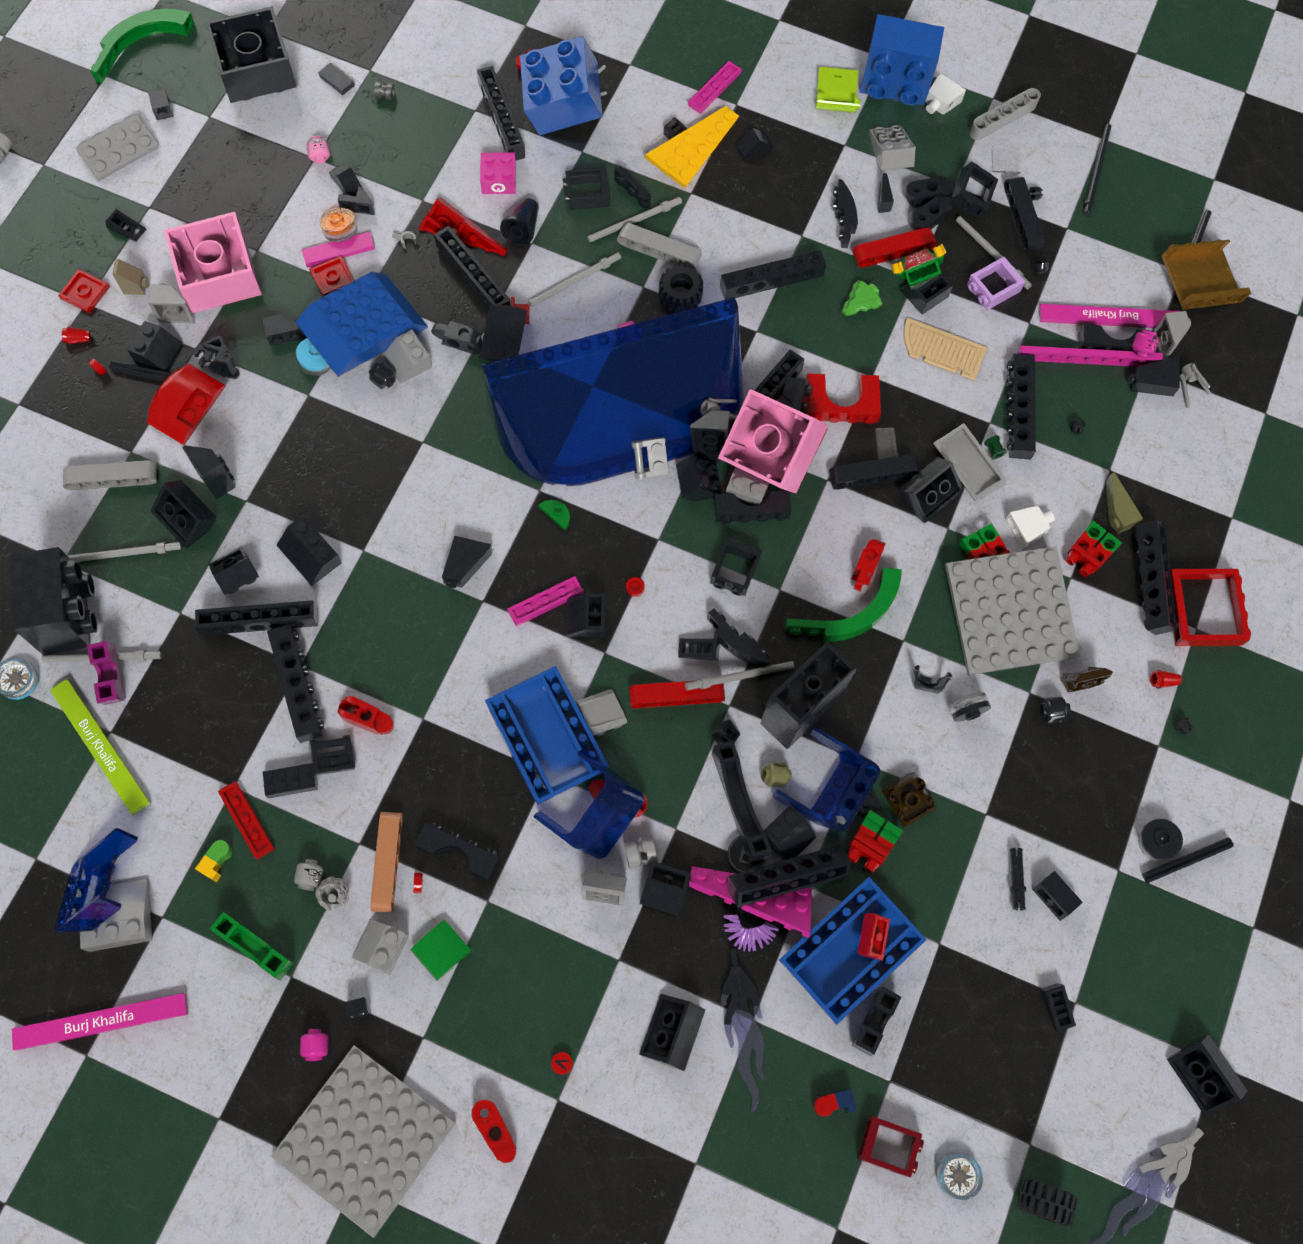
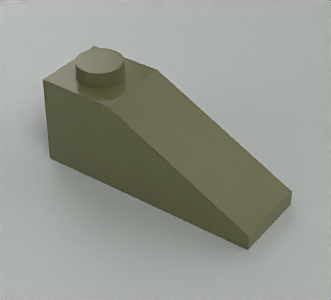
[1106,472,1143,534]

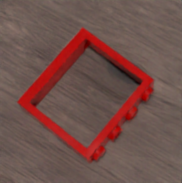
[1171,569,1251,646]

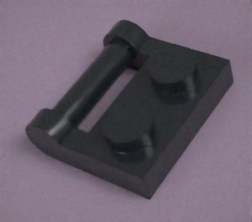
[309,735,355,776]

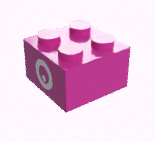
[480,152,516,194]

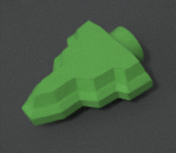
[842,280,883,316]

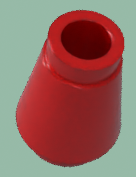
[62,326,91,345]
[1150,670,1182,689]

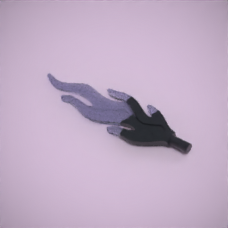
[721,950,765,1113]

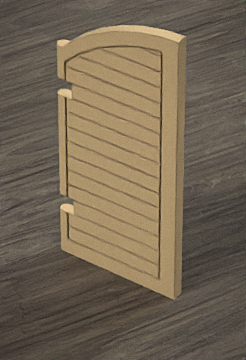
[904,317,988,381]

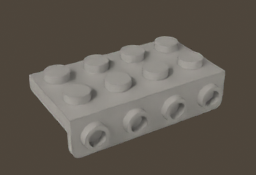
[75,114,158,181]

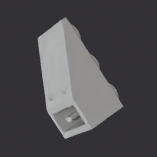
[869,125,916,170]

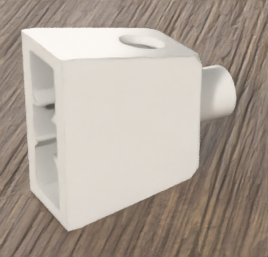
[926,73,966,114]
[1005,506,1055,550]

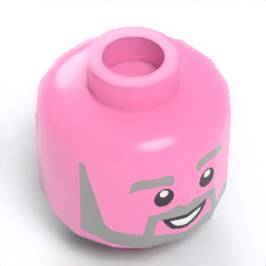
[306,136,330,164]

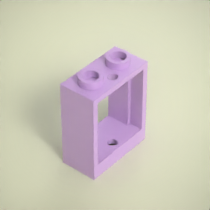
[967,257,1025,310]

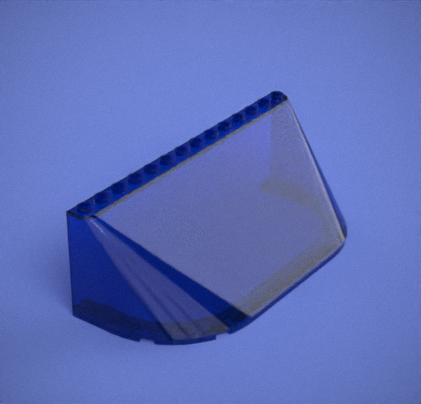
[482,297,743,486]

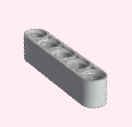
[970,88,1041,140]
[617,223,702,270]
[63,460,157,490]

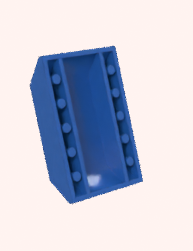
[296,272,428,377]
[485,666,610,805]
[779,877,927,1025]

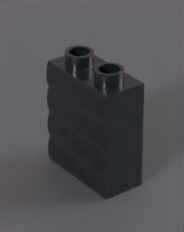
[760,642,856,749]

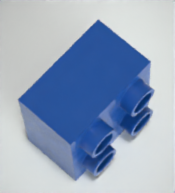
[860,14,945,106]
[520,36,602,135]

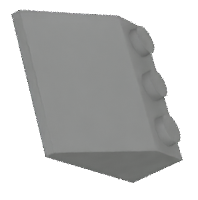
[80,879,153,952]

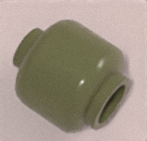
[761,761,792,788]

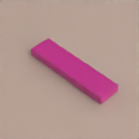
[688,61,742,114]
[302,232,375,268]
[507,576,584,627]

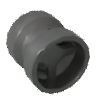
[374,81,395,101]

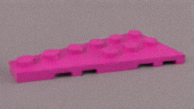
[689,866,812,938]

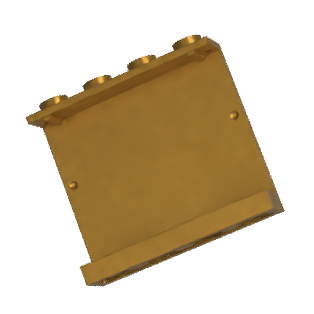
[1162,239,1251,310]

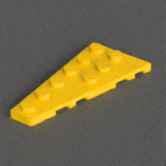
[644,106,739,189]

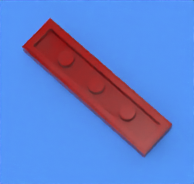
[218,781,275,860]

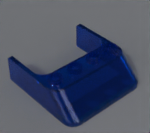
[772,727,880,832]
[533,750,645,859]
[55,828,138,932]

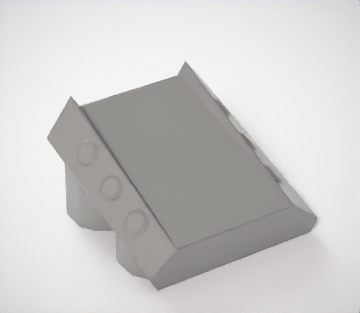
[576,689,628,737]

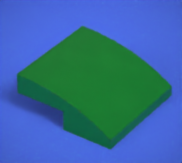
[410,919,471,981]

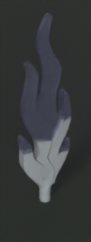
[1090,1128,1204,1244]

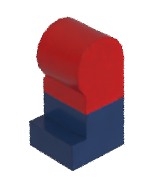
[813,1089,857,1117]

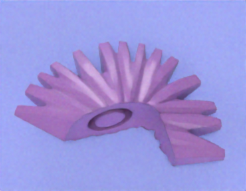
[724,914,779,952]

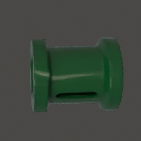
[984,435,1007,460]

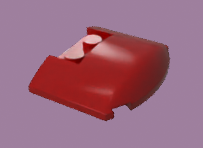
[147,364,226,445]

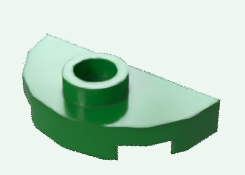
[538,500,570,531]

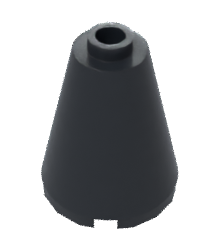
[500,198,539,246]

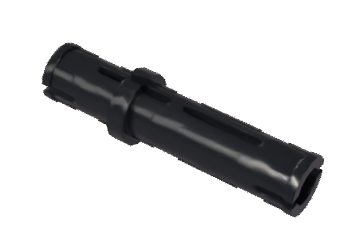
[1010,848,1027,911]

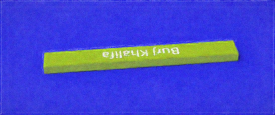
[50,679,151,815]

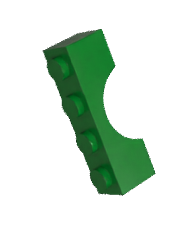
[210,912,294,981]

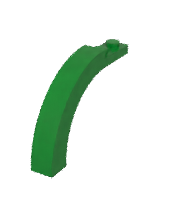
[90,9,195,84]
[785,568,902,642]

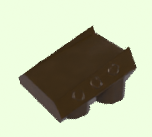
[1060,667,1113,692]
[882,772,937,827]

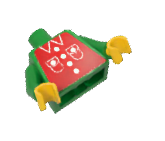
[891,244,946,286]

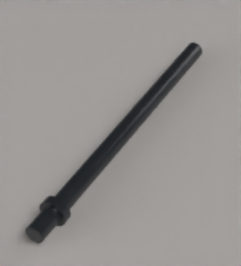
[1083,124,1112,216]

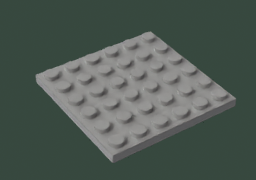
[945,546,1080,676]
[271,1045,456,1238]

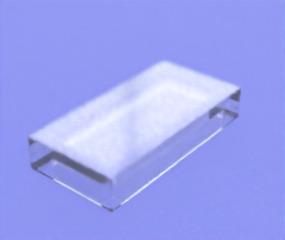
[875,428,898,459]

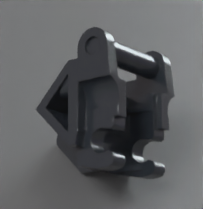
[193,336,240,379]

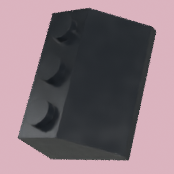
[479,305,528,366]
[690,410,732,463]
[182,445,235,499]
[898,458,964,523]
[151,480,217,548]
[276,515,342,586]
[639,994,706,1071]
[1167,1034,1247,1116]

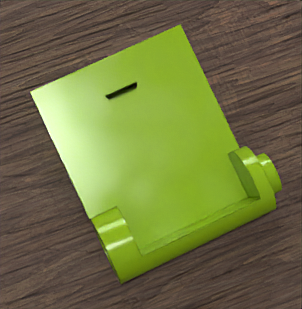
[816,66,861,113]

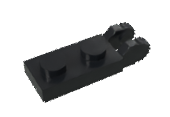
[614,166,651,209]

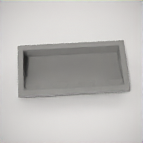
[933,423,1006,501]

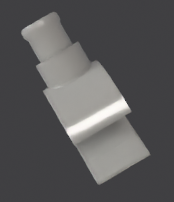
[392,231,417,249]

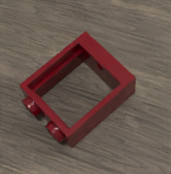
[858,1116,924,1178]

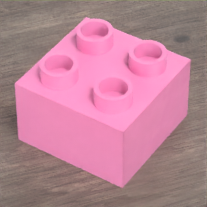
[164,212,262,313]
[718,389,828,493]

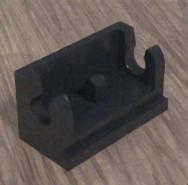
[1032,871,1083,921]

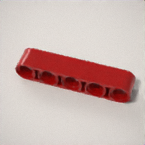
[852,227,937,268]
[629,680,725,708]

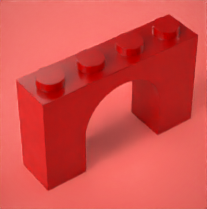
[806,373,881,424]

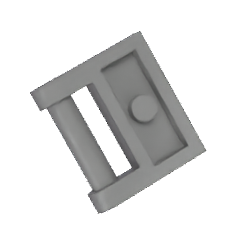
[631,437,668,479]

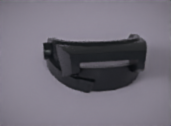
[913,665,952,694]

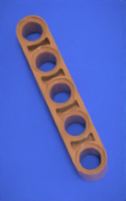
[370,812,402,913]

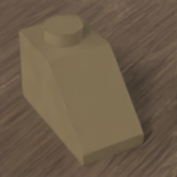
[112,259,149,295]

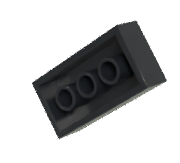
[263,763,318,799]

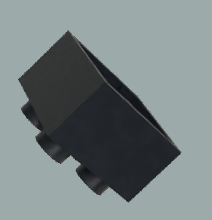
[206,6,297,103]
[10,547,98,655]

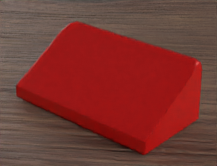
[858,913,890,960]

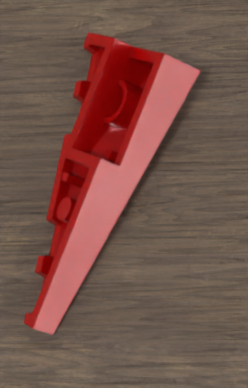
[418,197,508,256]

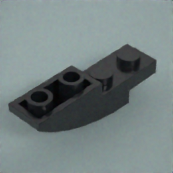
[832,179,858,248]
[707,609,770,667]

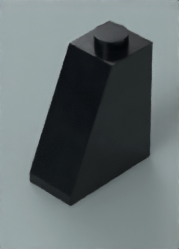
[1128,356,1180,397]
[442,536,493,588]

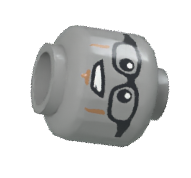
[294,859,323,891]

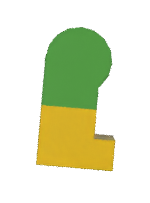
[195,840,233,882]

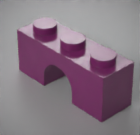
[87,641,125,705]

